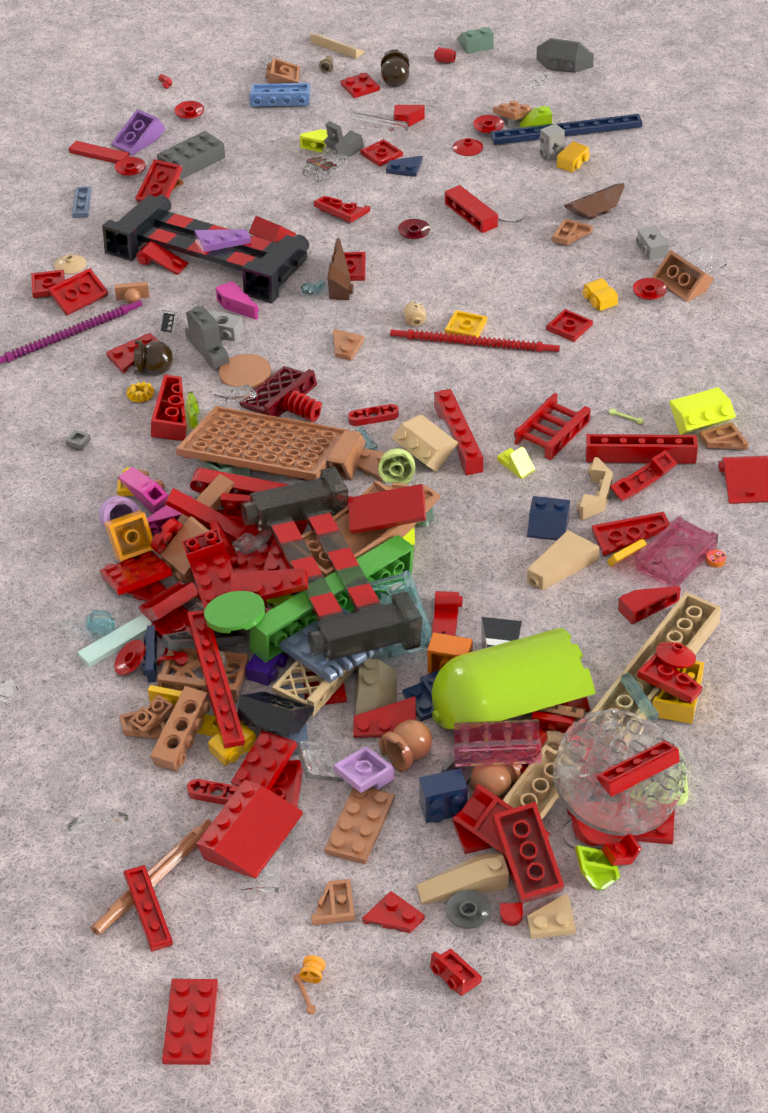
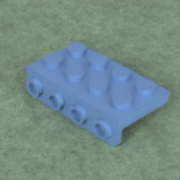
[249,83,311,107]

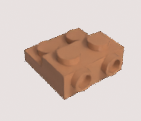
[265,57,300,84]

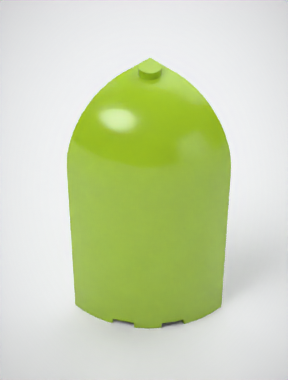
[432,627,596,729]

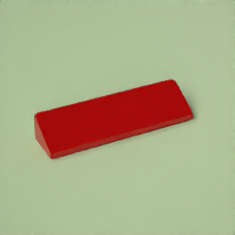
[596,740,680,797]

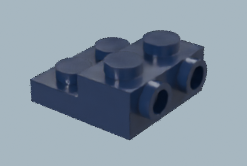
[402,670,439,722]

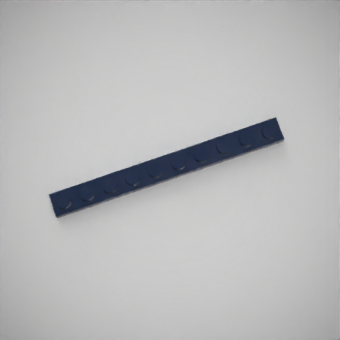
[491,114,642,145]

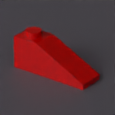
[618,586,681,625]

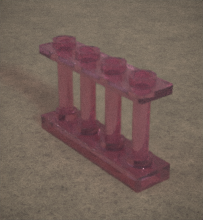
[454,719,542,767]

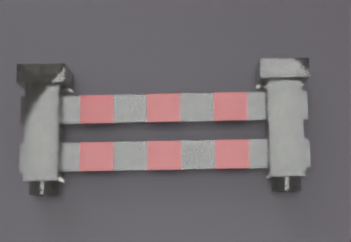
[241,467,423,661]

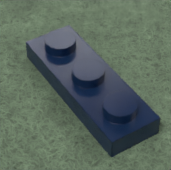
[142,625,158,683]

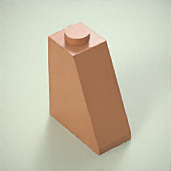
[327,431,365,480]

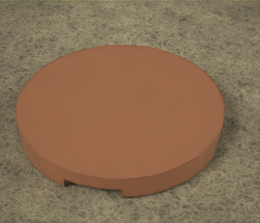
[219,354,271,392]

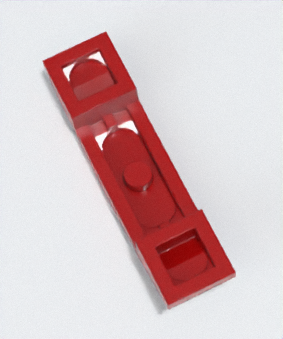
[610,450,677,501]

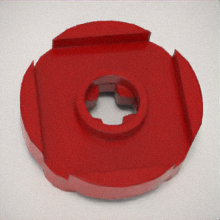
[150,518,183,555]

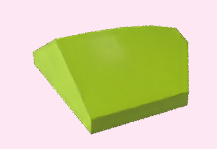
[575,845,620,890]

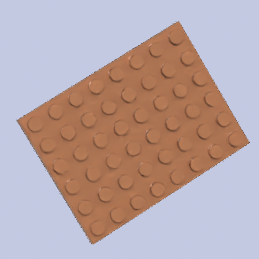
[176,406,350,481]

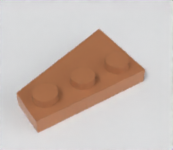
[531,704,586,721]

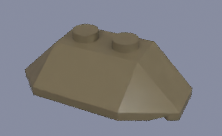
[354,657,397,716]

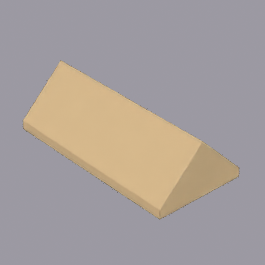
[503,744,582,820]

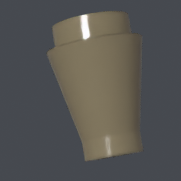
[319,56,333,73]

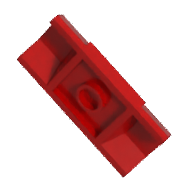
[453,784,550,855]

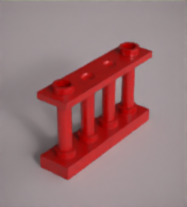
[514,393,591,460]

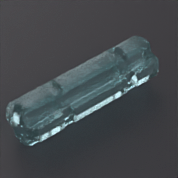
[355,426,378,451]

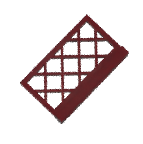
[239,366,317,417]

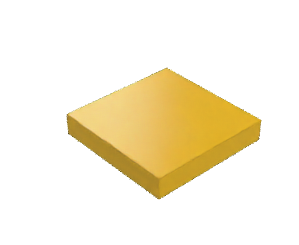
[444,310,487,338]

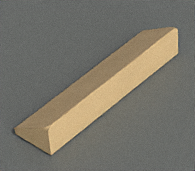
[310,33,365,59]

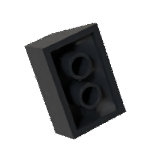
[237,692,314,737]

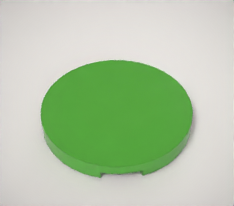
[204,591,265,633]

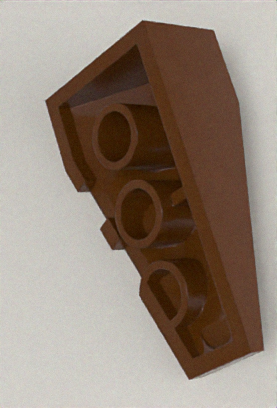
[327,238,354,300]

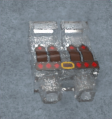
[303,146,349,183]

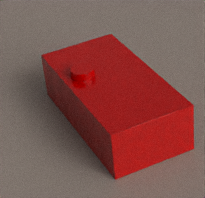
[492,802,564,903]

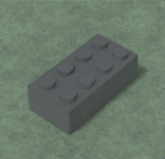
[157,131,225,180]

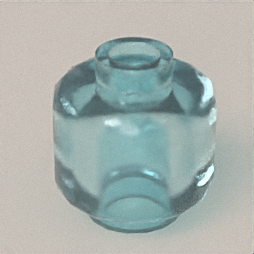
[86,610,115,636]

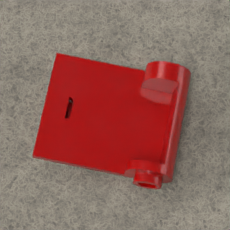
[718,455,768,504]

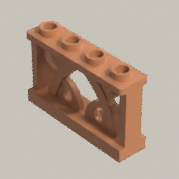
[157,648,249,703]

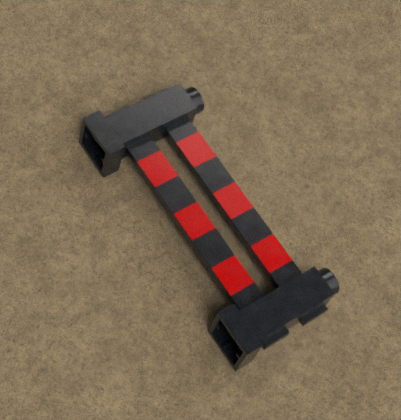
[102,195,309,304]

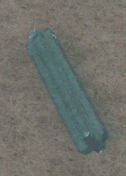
[621,672,659,722]

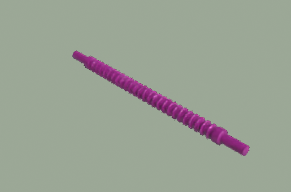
[0,300,143,364]

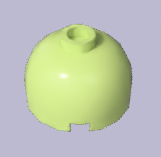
[378,448,415,484]

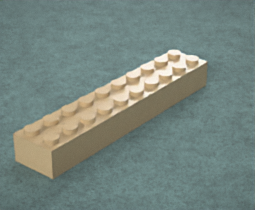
[584,592,721,753]

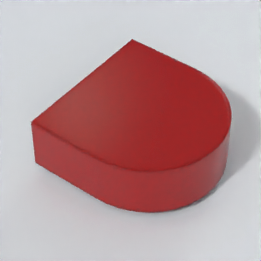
[500,903,523,926]

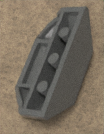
[536,38,594,73]

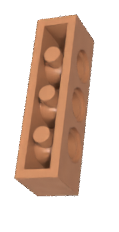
[150,686,211,772]

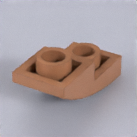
[129,694,174,733]

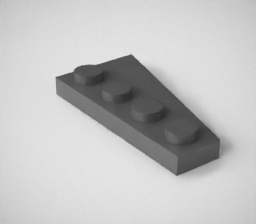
[162,630,246,651]

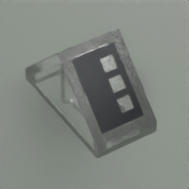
[158,310,186,338]

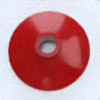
[174,101,204,119]
[473,115,504,133]
[453,138,483,156]
[115,157,146,176]
[633,278,667,300]
[114,640,146,675]
[655,642,696,668]

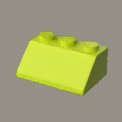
[669,387,736,435]

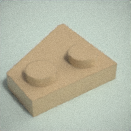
[527,894,576,939]

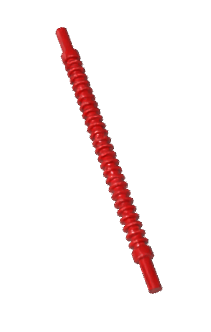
[390,329,560,352]

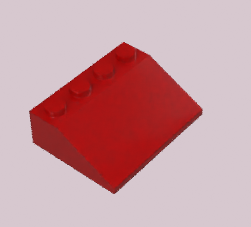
[196,779,303,879]

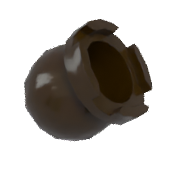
[381,49,410,87]
[134,340,173,375]

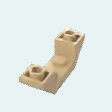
[577,457,613,520]

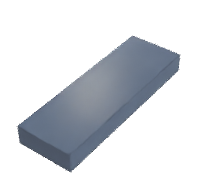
[72,186,92,218]

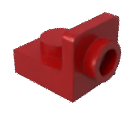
[601,834,641,866]

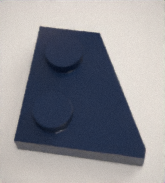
[386,156,423,177]

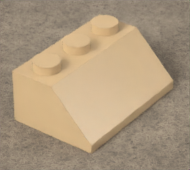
[391,414,458,472]

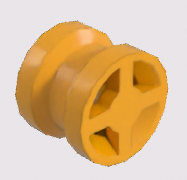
[299,955,326,984]

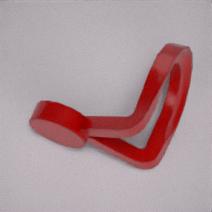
[156,647,188,667]

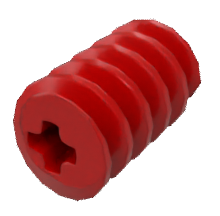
[282,391,322,422]

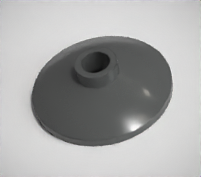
[446,890,491,929]

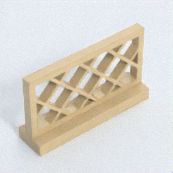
[272,660,356,717]

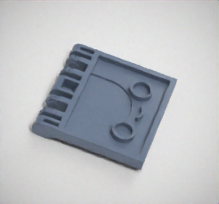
[280,606,392,683]

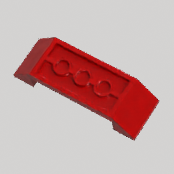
[182,528,234,610]

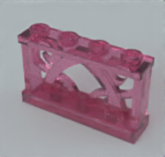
[635,516,718,587]

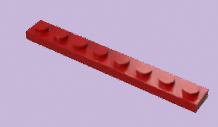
[187,610,245,748]

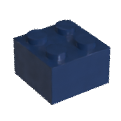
[419,768,468,823]

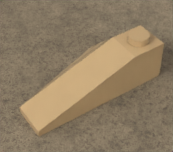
[417,852,509,905]

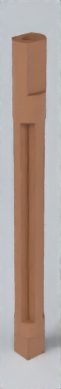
[90,819,212,935]

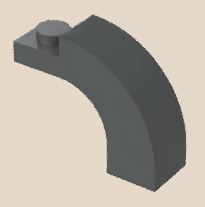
[324,121,364,157]

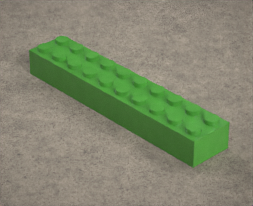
[250,535,414,663]

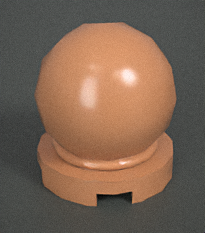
[378,720,432,772]
[470,748,522,799]

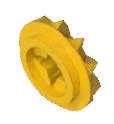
[126,381,154,402]

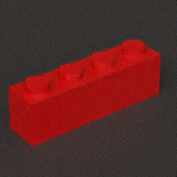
[445,185,498,234]

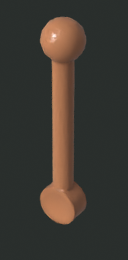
[293,973,316,1014]

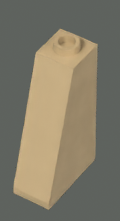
[527,530,599,590]

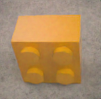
[104,510,153,561]

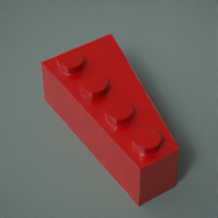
[151,374,187,441]

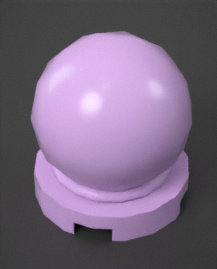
[99,495,140,527]

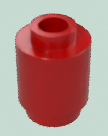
[434,47,456,64]

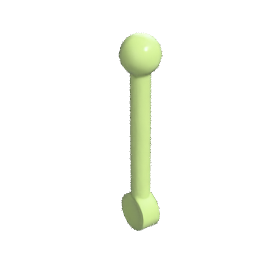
[609,409,643,425]

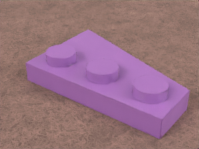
[195,229,251,252]

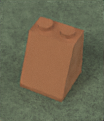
[161,516,209,583]

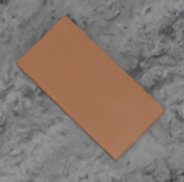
[324,787,395,865]

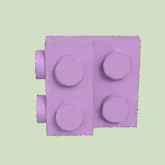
[334,746,394,793]

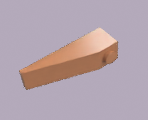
[178,474,235,528]

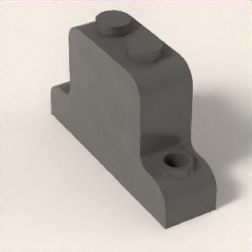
[185,306,230,369]

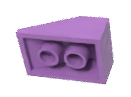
[111,109,166,155]

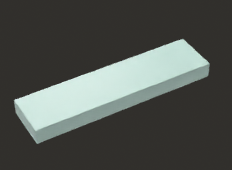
[78,614,153,668]

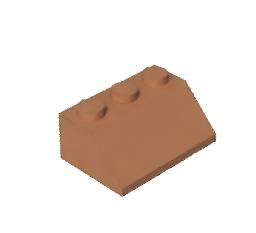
[652,250,714,302]

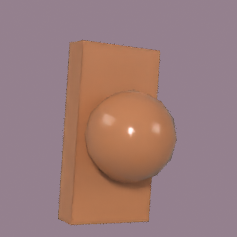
[115,282,150,304]

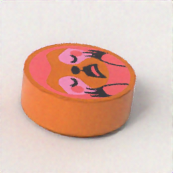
[706,549,726,568]

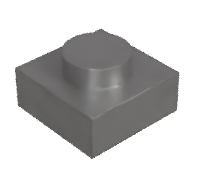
[66,430,91,450]

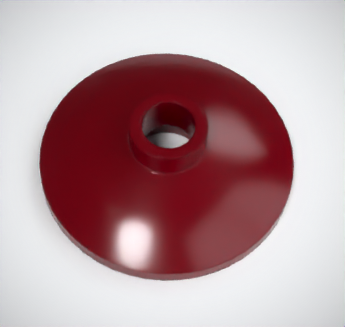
[398,219,430,239]

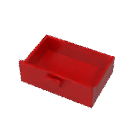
[138,581,199,621]

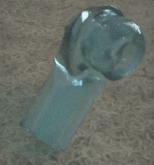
[301,280,325,294]

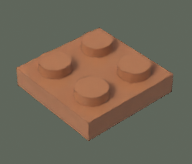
[493,100,534,120]

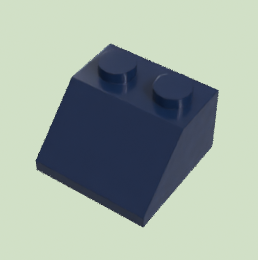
[527,496,570,541]

